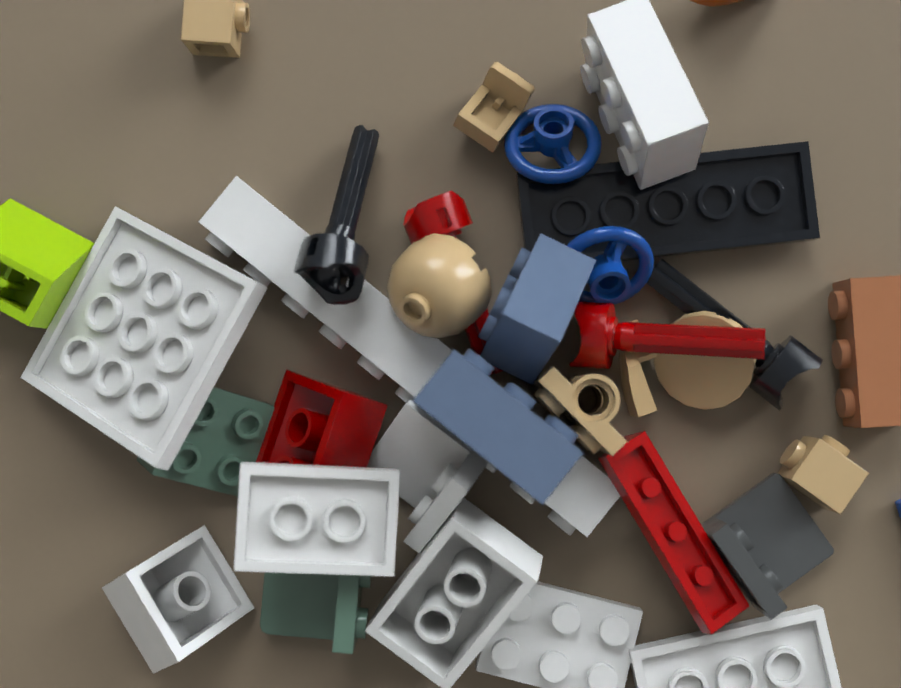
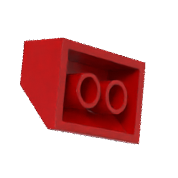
[256,370,388,467]

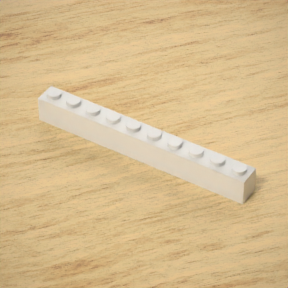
[199,176,620,537]

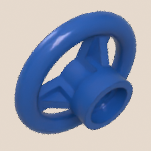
[504,104,602,184]
[567,226,654,305]

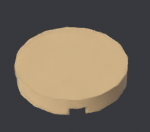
[654,311,756,410]

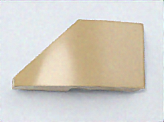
[619,319,657,417]

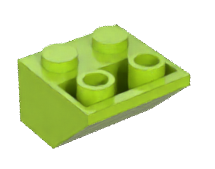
[0,198,94,329]

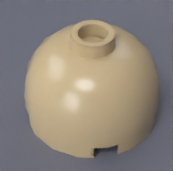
[387,233,492,338]

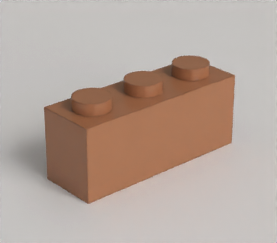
[828,275,901,428]

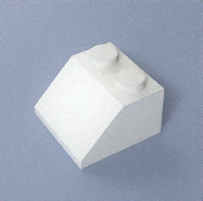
[102,525,255,673]

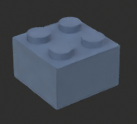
[478,233,596,385]

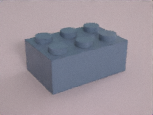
[413,349,583,505]

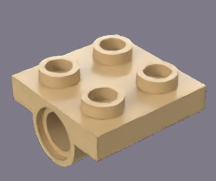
[533,366,627,456]

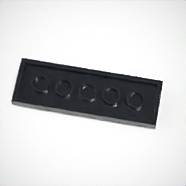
[516,141,820,261]

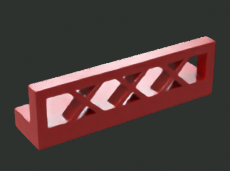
[598,431,750,635]

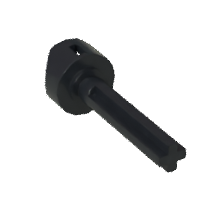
[294,125,379,305]
[647,259,823,410]

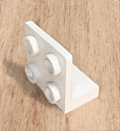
[367,400,488,553]

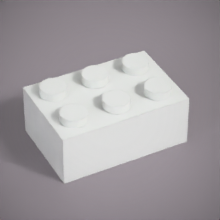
[580,0,709,190]
[365,498,543,688]

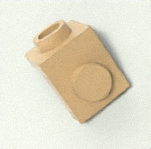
[453,62,535,153]

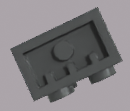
[701,473,834,620]

